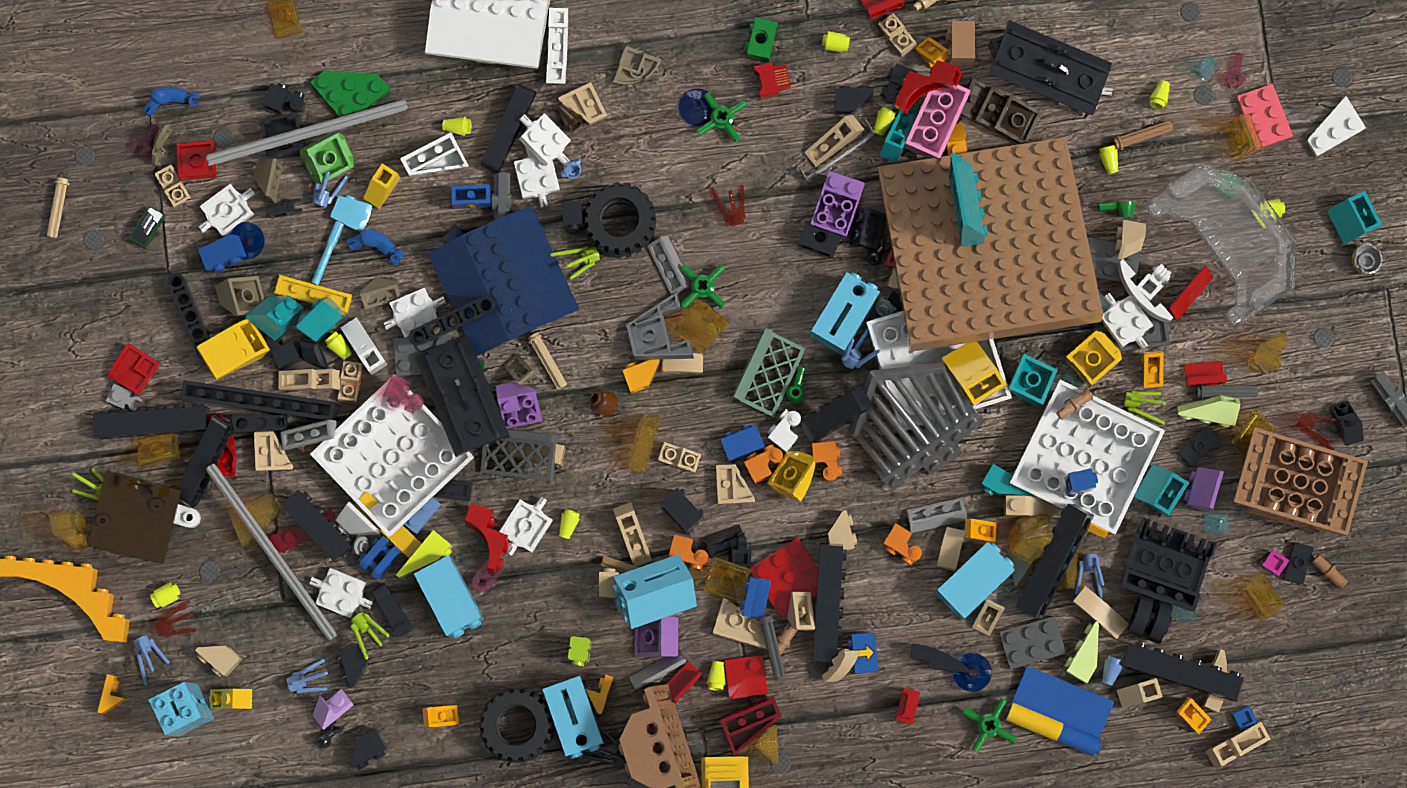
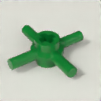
[696,92,748,143]
[680,264,726,309]
[962,698,1017,753]

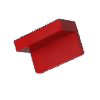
[861,0,905,20]
[1184,361,1227,387]
[667,661,703,703]

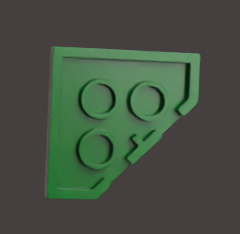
[311,70,390,117]

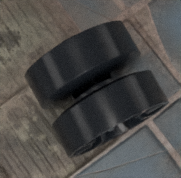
[1127,595,1173,644]

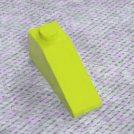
[396,530,453,578]

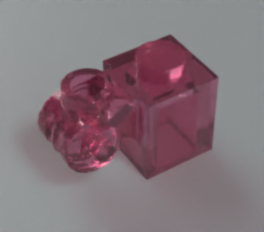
[383,374,424,414]

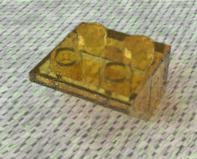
[673,299,730,354]
[1247,332,1288,375]
[49,510,89,551]
[1008,513,1053,564]

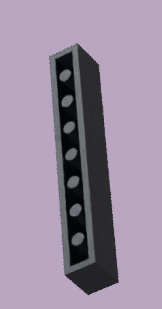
[180,380,338,422]

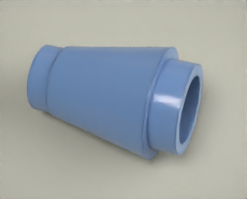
[1102,655,1123,686]

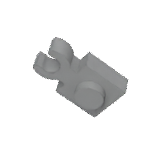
[106,384,143,411]

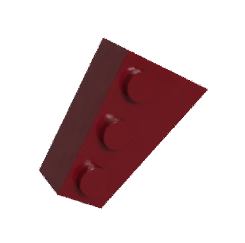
[719,695,781,756]

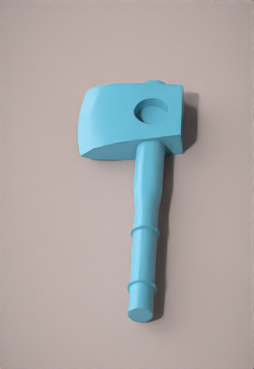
[311,195,372,285]

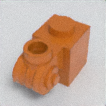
[811,441,842,482]
[744,444,783,484]
[883,524,922,565]
[669,535,708,570]

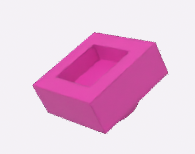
[1261,549,1289,577]

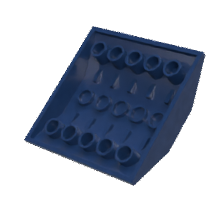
[428,206,580,356]

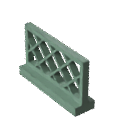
[731,328,806,417]

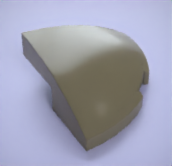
[613,45,662,84]
[152,124,173,166]

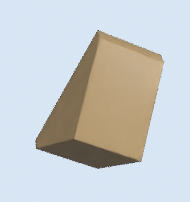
[787,592,815,630]
[972,599,1004,636]

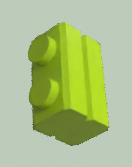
[568,636,592,667]

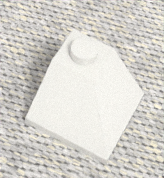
[336,502,381,535]

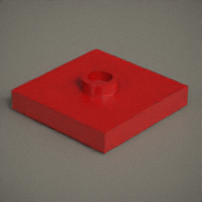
[176,140,217,181]

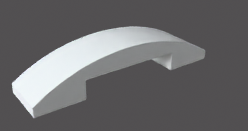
[546,8,568,84]
[1118,259,1173,323]

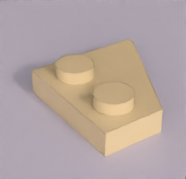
[558,82,607,125]
[254,432,293,471]
[716,464,755,504]

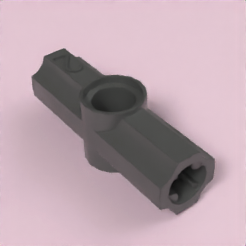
[492,173,512,221]
[1369,371,1407,428]

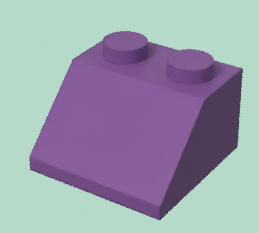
[1183,467,1224,513]
[634,617,678,657]

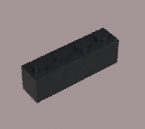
[800,386,873,443]
[281,490,353,563]

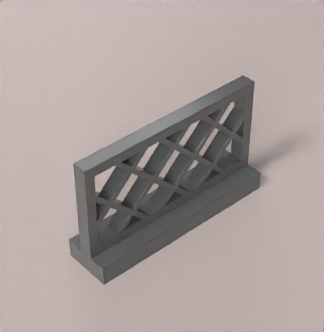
[480,429,560,481]

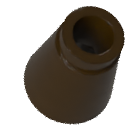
[555,104,582,132]

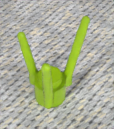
[550,246,600,280]
[1124,390,1165,425]
[71,468,104,501]
[350,612,389,660]

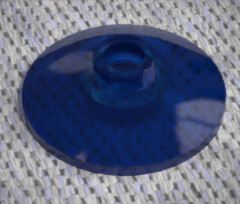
[679,89,715,126]
[230,222,265,260]
[953,653,992,692]

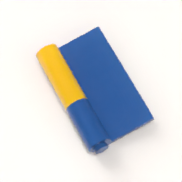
[1005,666,1114,756]

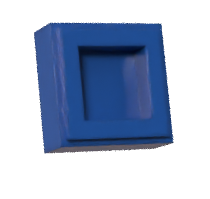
[1231,705,1258,732]

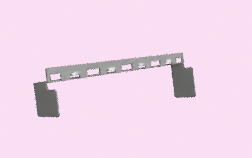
[797,117,874,181]

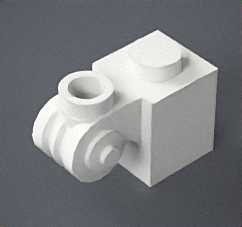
[1137,264,1171,301]
[768,409,801,453]

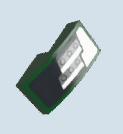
[129,205,166,249]

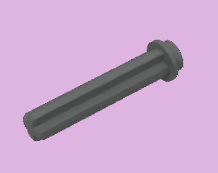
[1196,384,1258,400]
[759,616,785,678]

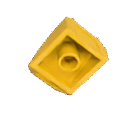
[1065,331,1122,387]
[767,451,816,503]

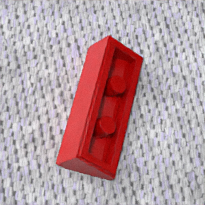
[1167,266,1213,320]

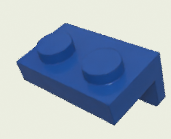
[740,577,771,618]

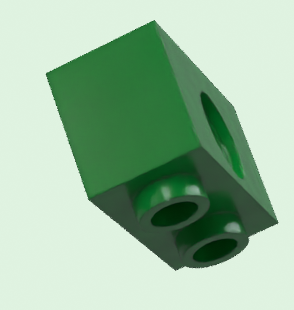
[744,18,778,63]

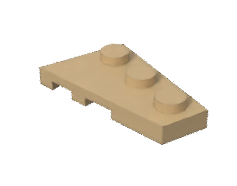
[713,597,768,651]

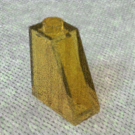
[627,414,662,473]
[228,494,282,548]

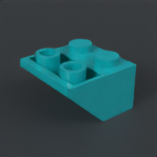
[1326,191,1382,245]
[296,298,346,342]
[1134,464,1189,517]

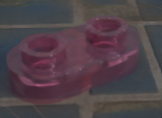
[472,559,504,592]

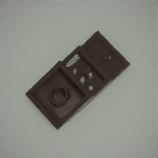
[960,78,1042,144]

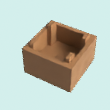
[945,21,975,68]

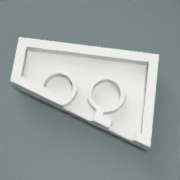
[1306,96,1366,157]

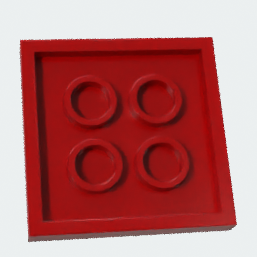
[749,538,818,618]

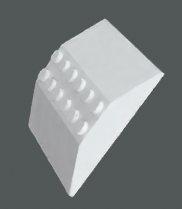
[425,0,550,69]
[866,311,1012,430]
[311,374,474,538]
[1010,380,1165,535]

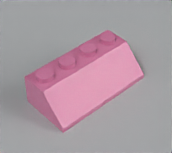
[904,85,971,159]

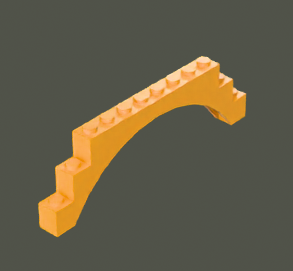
[0,556,130,643]

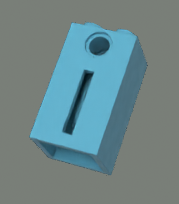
[810,272,880,356]
[935,542,1015,621]
[612,554,697,629]
[414,555,484,639]
[543,676,604,759]
[149,682,214,736]

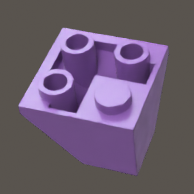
[496,382,542,429]

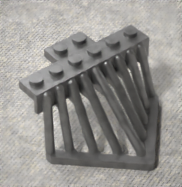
[850,363,985,490]

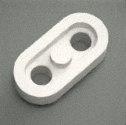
[174,505,201,528]

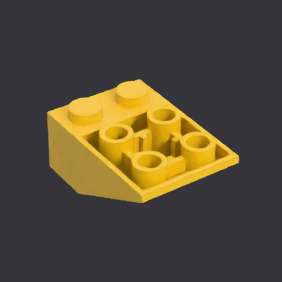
[196,319,270,380]
[941,342,1007,407]

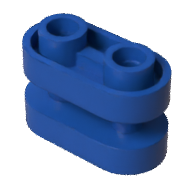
[358,536,402,581]

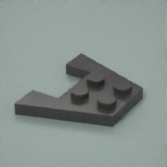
[626,292,694,360]

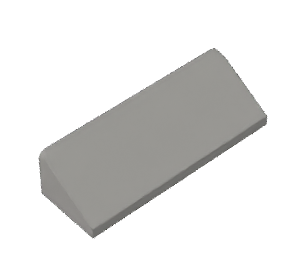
[647,236,691,295]
[281,420,336,451]
[906,497,967,533]
[630,650,687,690]

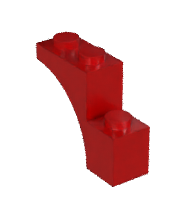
[895,60,962,114]
[465,503,511,576]

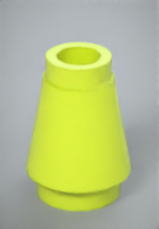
[1149,80,1170,110]
[873,107,896,136]
[442,117,472,136]
[1099,145,1119,174]
[325,332,352,360]
[559,509,580,539]
[706,661,726,691]

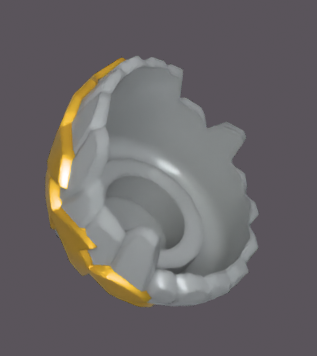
[1352,243,1383,275]

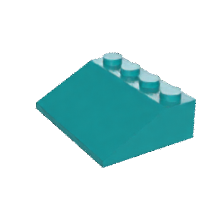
[949,153,987,247]

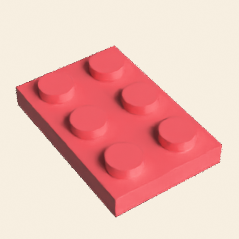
[1236,84,1293,150]

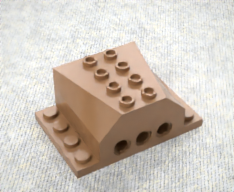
[1233,427,1368,536]
[619,684,702,788]

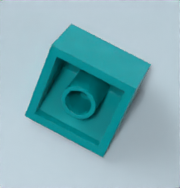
[245,296,304,341]
[1008,354,1057,407]

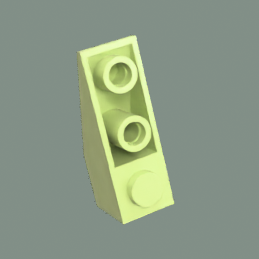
[1177,395,1241,427]
[1064,621,1099,684]

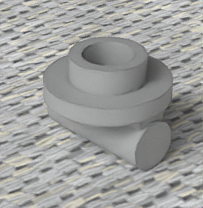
[875,297,897,317]
[351,535,370,556]

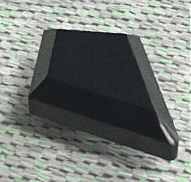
[299,339,328,369]

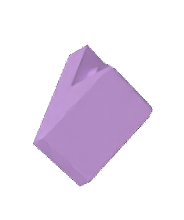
[313,689,354,730]

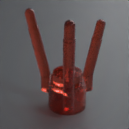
[711,185,746,226]
[1296,412,1338,451]
[154,600,196,638]

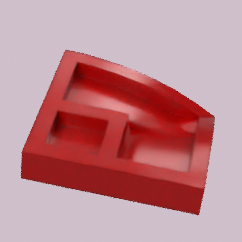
[107,343,160,396]
[724,655,768,699]

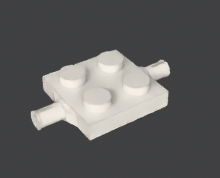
[519,113,571,166]
[514,146,560,208]
[198,184,255,237]
[384,288,446,338]
[1102,293,1153,350]
[500,496,553,556]
[309,568,373,618]

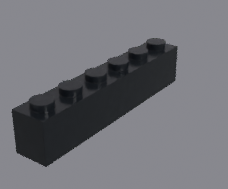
[93,403,211,440]
[1016,503,1094,619]
[812,543,847,662]
[1123,642,1245,703]

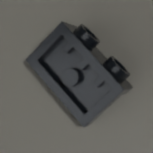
[849,207,885,251]

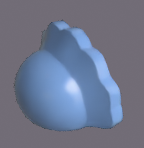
[561,158,582,179]

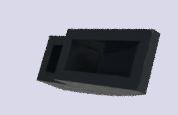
[910,643,970,673]

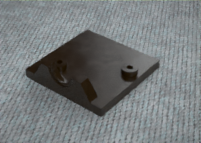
[88,470,182,564]

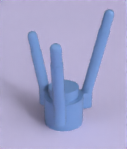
[312,172,348,208]
[841,328,881,369]
[1075,554,1104,600]
[133,635,169,686]
[287,659,328,694]

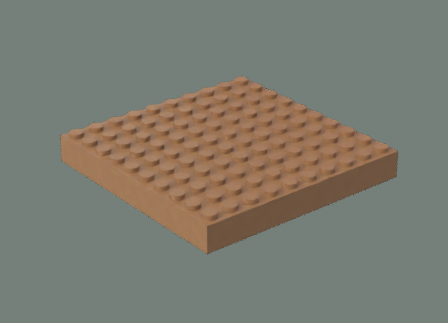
[878,137,1103,352]

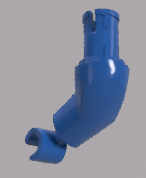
[142,86,199,116]
[347,229,403,265]

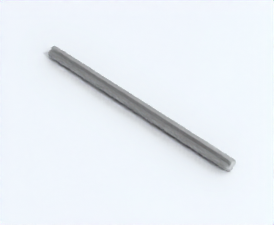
[206,99,408,166]
[206,464,337,641]

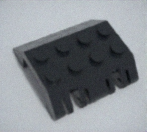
[1120,517,1217,612]

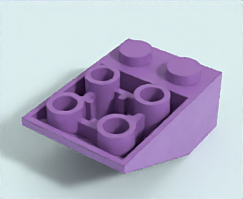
[810,171,865,237]

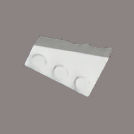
[400,133,469,177]

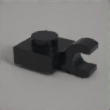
[268,198,303,219]
[731,532,752,568]

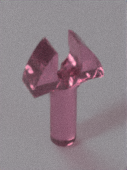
[1225,53,1246,89]
[132,124,159,157]

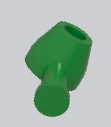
[1099,201,1136,217]
[786,367,807,404]

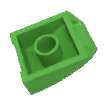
[300,132,354,184]

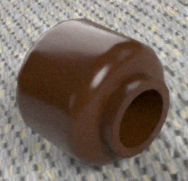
[589,389,618,417]

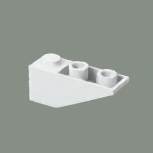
[341,317,388,375]

